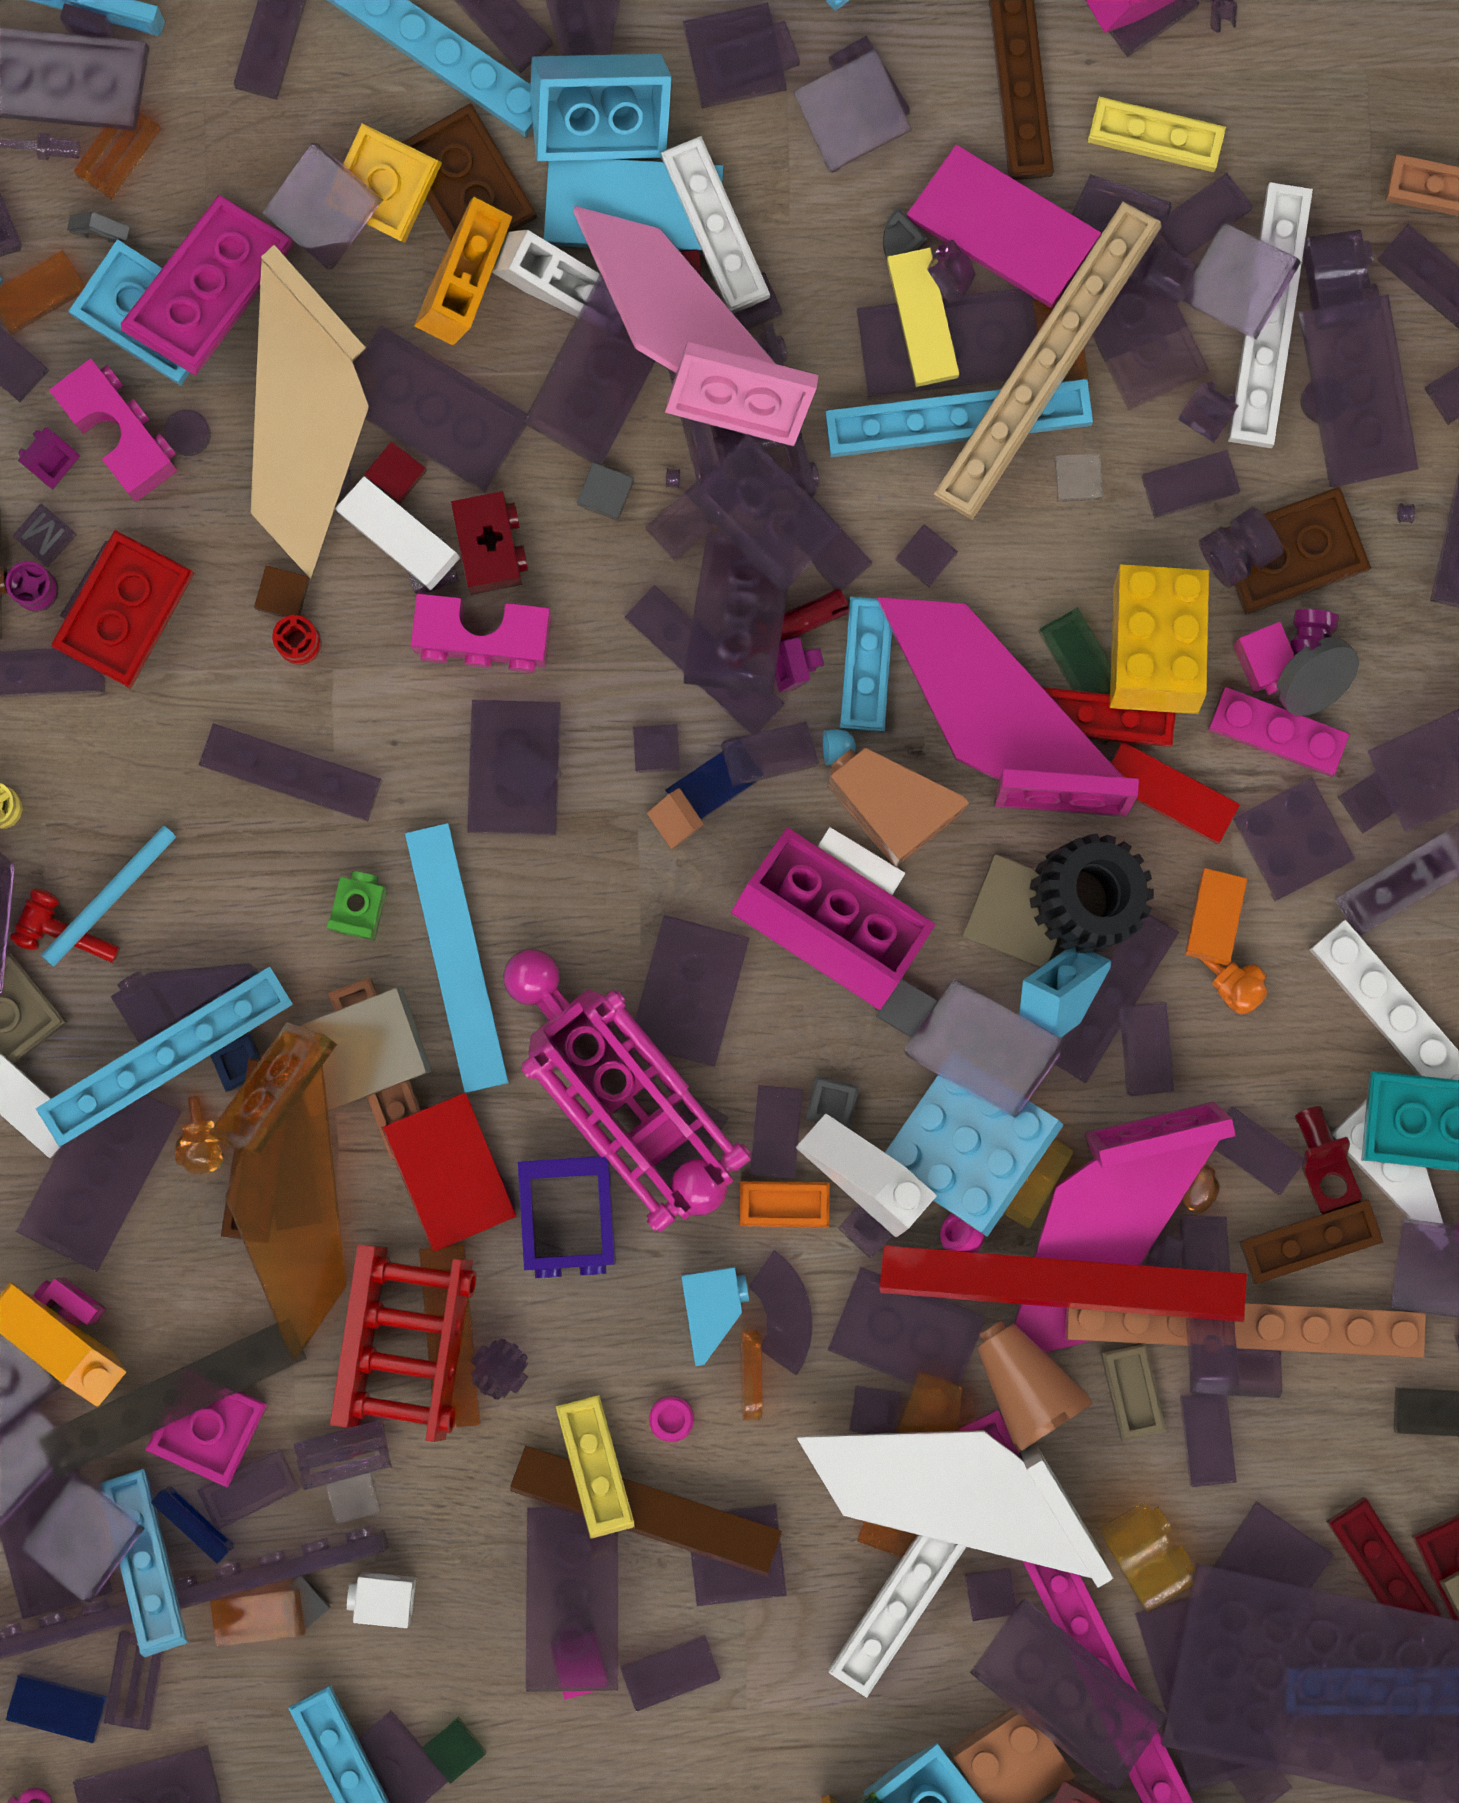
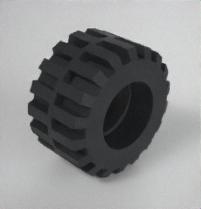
[1029,834,1154,953]

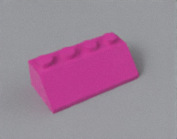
[730,827,936,1010]

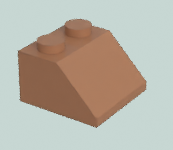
[950,1698,1076,1803]

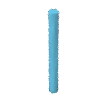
[40,825,176,967]

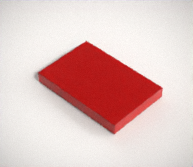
[50,530,195,689]
[381,1092,517,1252]

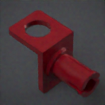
[1295,1106,1362,1214]

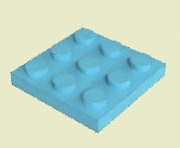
[885,1053,1064,1237]

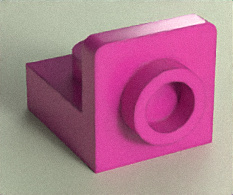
[33,1277,107,1326]

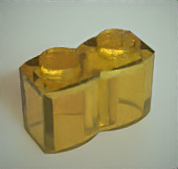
[1098,1501,1195,1612]

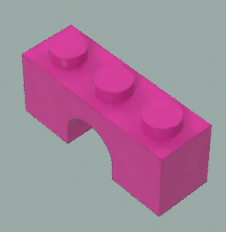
[49,358,178,502]
[411,594,552,673]

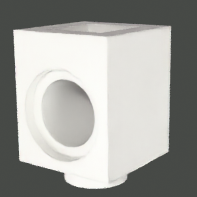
[347,1572,416,1628]

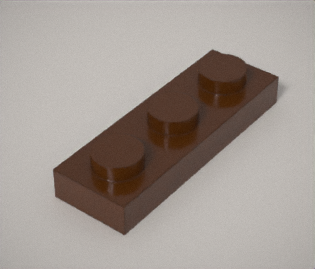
[1239,1200,1384,1284]

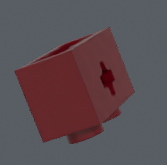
[451,491,528,595]

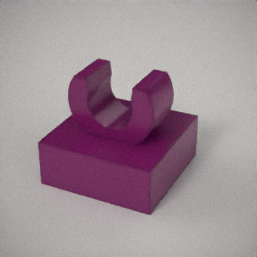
[18,427,80,490]
[770,637,824,693]

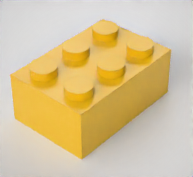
[1110,564,1209,714]

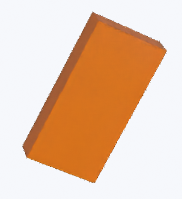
[1184,868,1248,966]
[740,1181,830,1228]

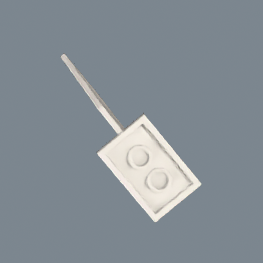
[796,1430,1114,1588]

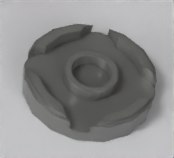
[1277,637,1359,716]

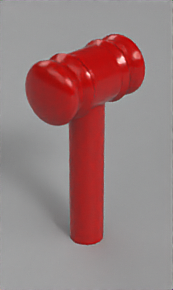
[10,888,120,964]

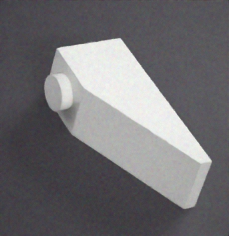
[492,230,623,334]
[796,1114,937,1237]

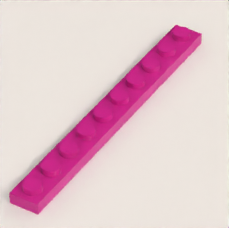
[957,1409,1193,1803]

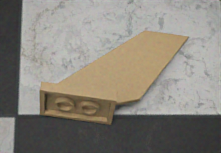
[251,245,369,579]

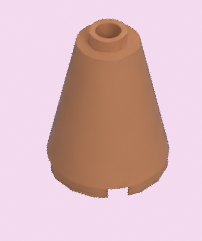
[977,1321,1093,1452]

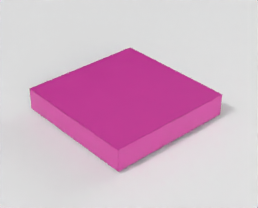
[145,1367,268,1489]

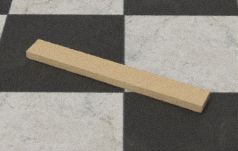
[934,202,1161,520]

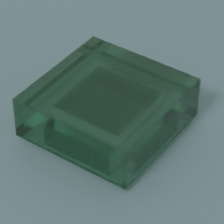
[422,1716,486,1784]

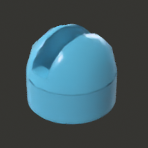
[822,729,856,765]

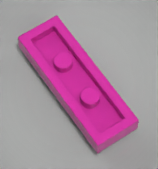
[1208,687,1350,777]

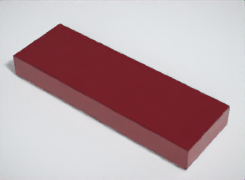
[1326,1497,1441,1639]

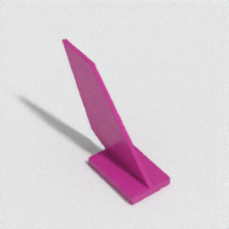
[877,597,1139,817]
[1014,1102,1236,1352]

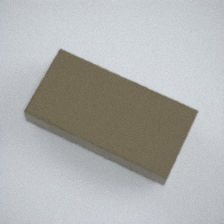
[1101,1343,1167,1441]

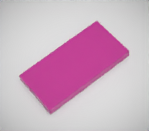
[907,144,1102,309]
[121,195,293,376]

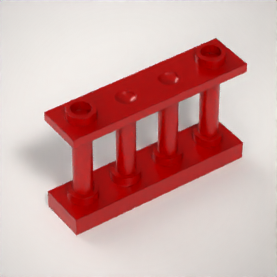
[330,1244,477,1442]

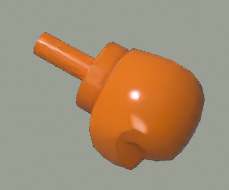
[1200,959,1268,1015]

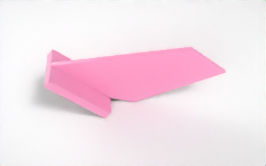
[573,206,819,446]

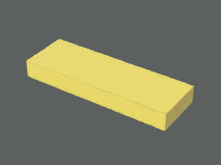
[1087,96,1226,172]
[887,248,959,387]
[556,1395,634,1539]

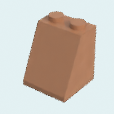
[828,748,969,867]

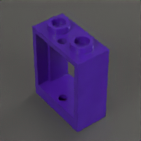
[518,1156,616,1278]

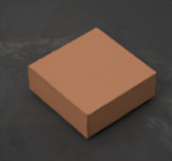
[647,788,704,850]

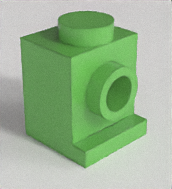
[327,871,387,941]

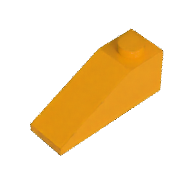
[414,197,513,346]
[0,1281,127,1407]

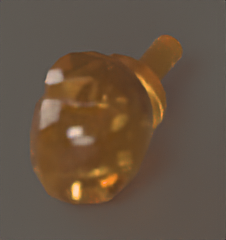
[174,1096,224,1175]
[1181,1164,1221,1214]

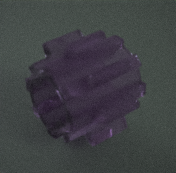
[471,1339,528,1400]

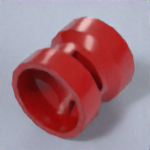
[272,615,322,665]

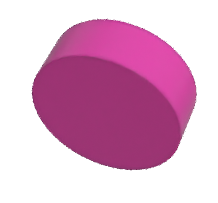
[649,1396,694,1442]

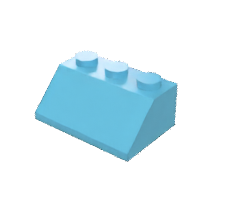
[530,54,672,161]
[864,1743,984,1803]

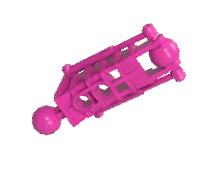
[503,949,751,1233]

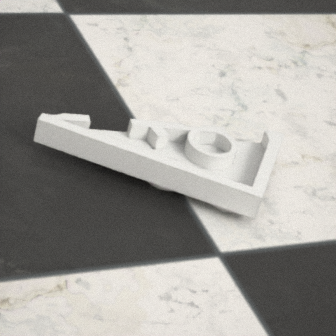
[1331,1099,1449,1249]

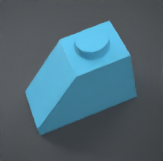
[1018,947,1111,1042]
[681,1266,749,1366]

